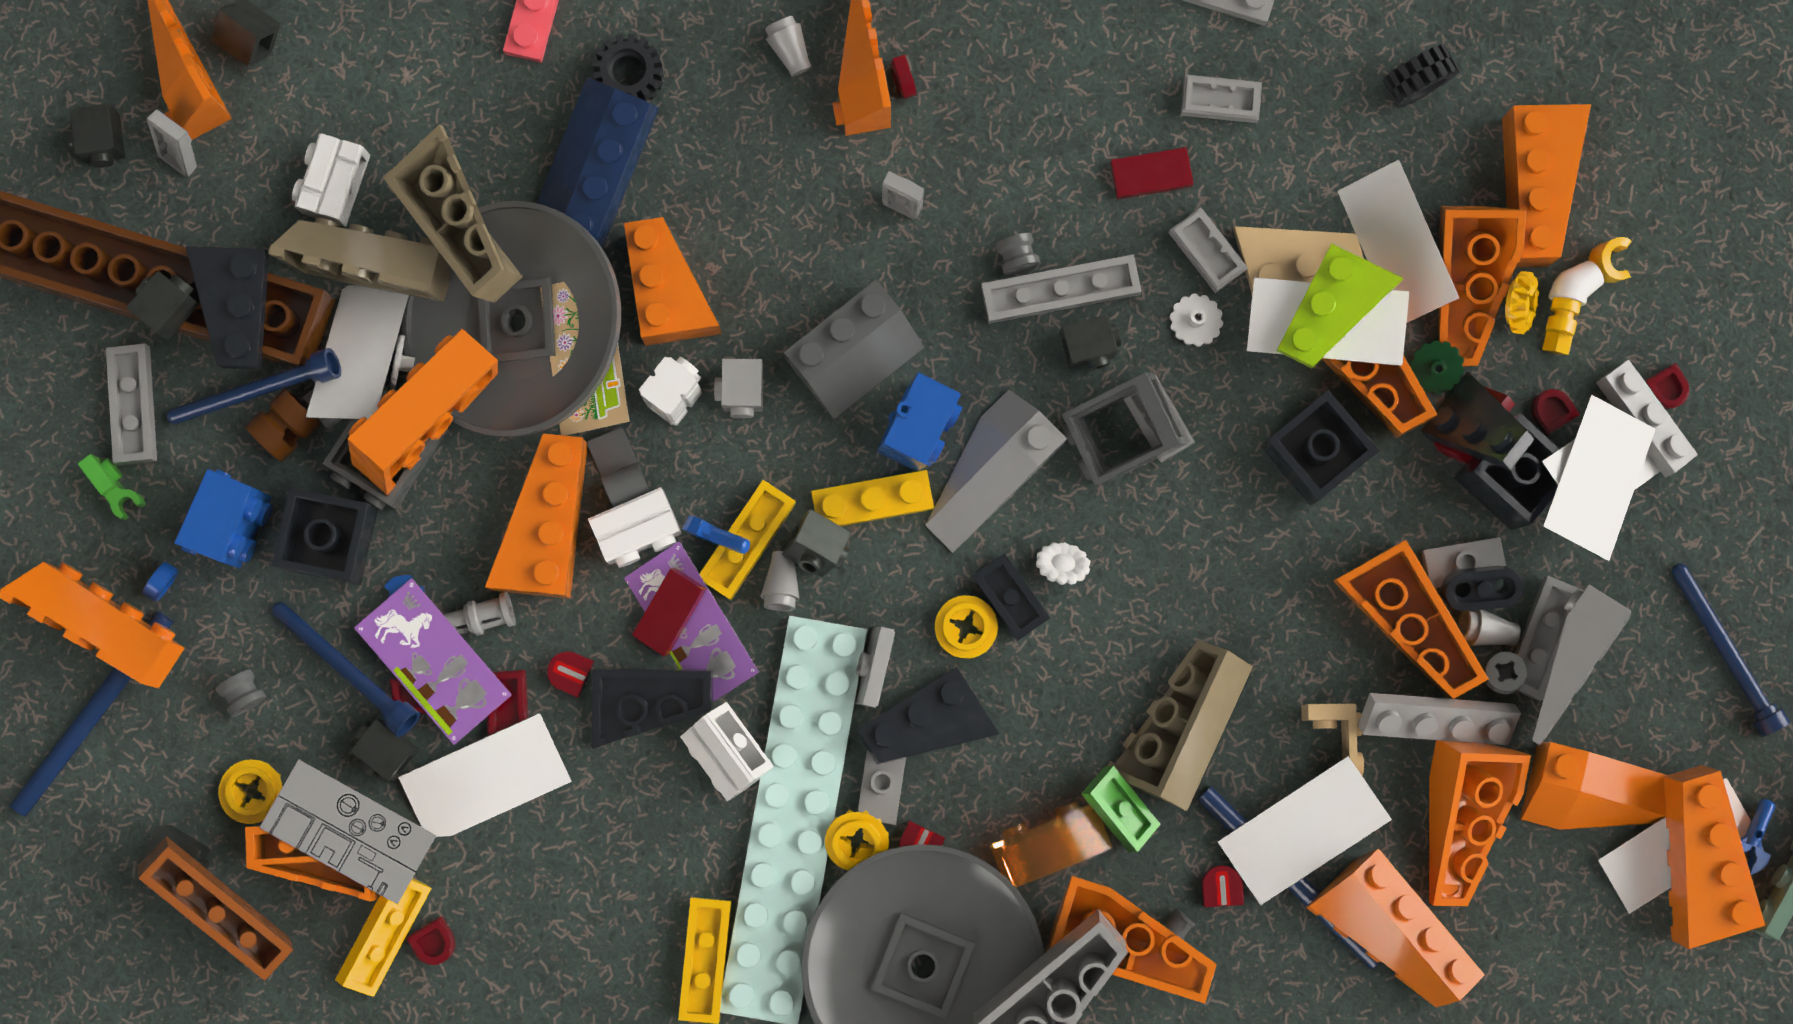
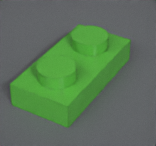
[1082,766,1160,852]

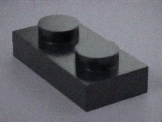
[972,553,1050,641]

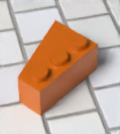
[624,217,722,346]
[245,826,380,902]

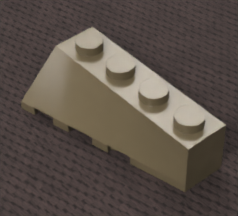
[383,124,523,303]
[268,217,453,302]
[1107,640,1253,811]

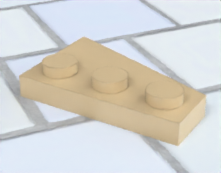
[1233,226,1364,295]

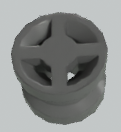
[995,233,1041,275]
[1484,652,1527,695]
[215,669,267,717]

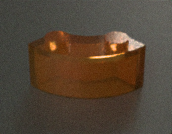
[990,801,1113,887]

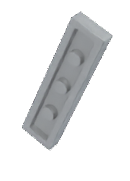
[981,254,1142,324]
[1358,693,1521,745]

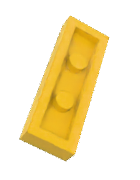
[811,470,934,526]
[700,480,796,600]
[335,878,432,997]
[678,897,731,1024]

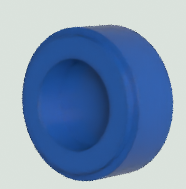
[142,561,179,602]

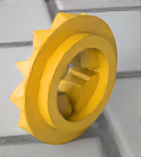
[1505,271,1539,334]
[935,595,998,659]
[218,759,283,824]
[825,809,889,871]

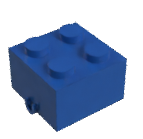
[876,372,962,472]
[174,469,273,569]

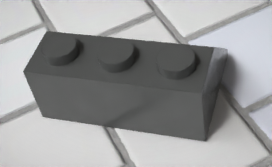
[784,280,925,420]

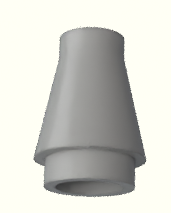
[765,16,812,77]
[760,551,800,612]
[1457,610,1521,646]

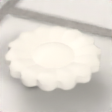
[1169,294,1223,347]
[389,335,415,389]
[1036,542,1090,585]

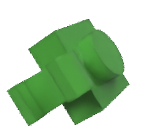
[78,454,146,520]

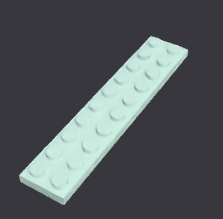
[720,616,867,1024]

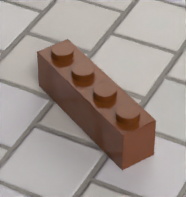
[137,836,294,981]

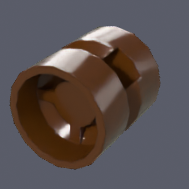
[245,388,322,462]

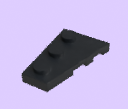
[1421,371,1534,470]
[856,667,999,765]
[592,668,713,749]

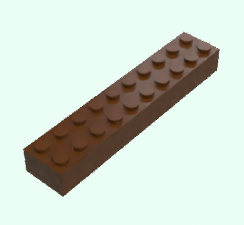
[0,191,335,368]

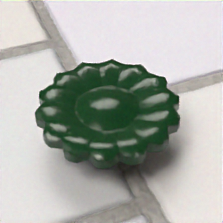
[1410,340,1464,394]

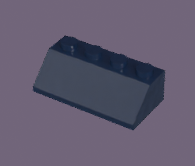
[537,77,659,248]

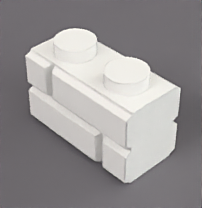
[292,133,370,227]
[639,356,702,426]
[588,487,682,568]
[680,702,774,801]

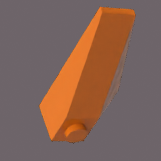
[147,0,232,140]
[832,0,891,136]
[1438,206,1526,366]
[1429,740,1531,906]
[1520,742,1667,830]
[1046,875,1217,1004]

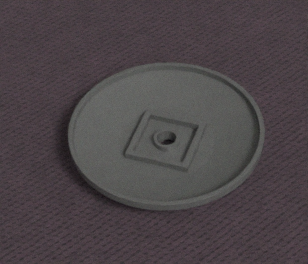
[402,201,621,437]
[802,844,1044,1024]

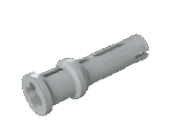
[443,591,516,636]

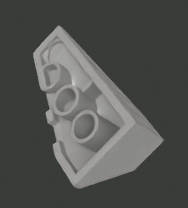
[925,390,1067,553]
[1533,584,1632,746]

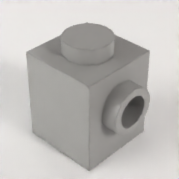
[714,359,763,418]

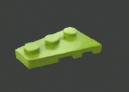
[1276,243,1404,368]

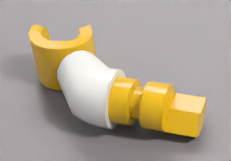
[1542,237,1631,355]

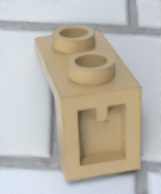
[1301,704,1364,776]

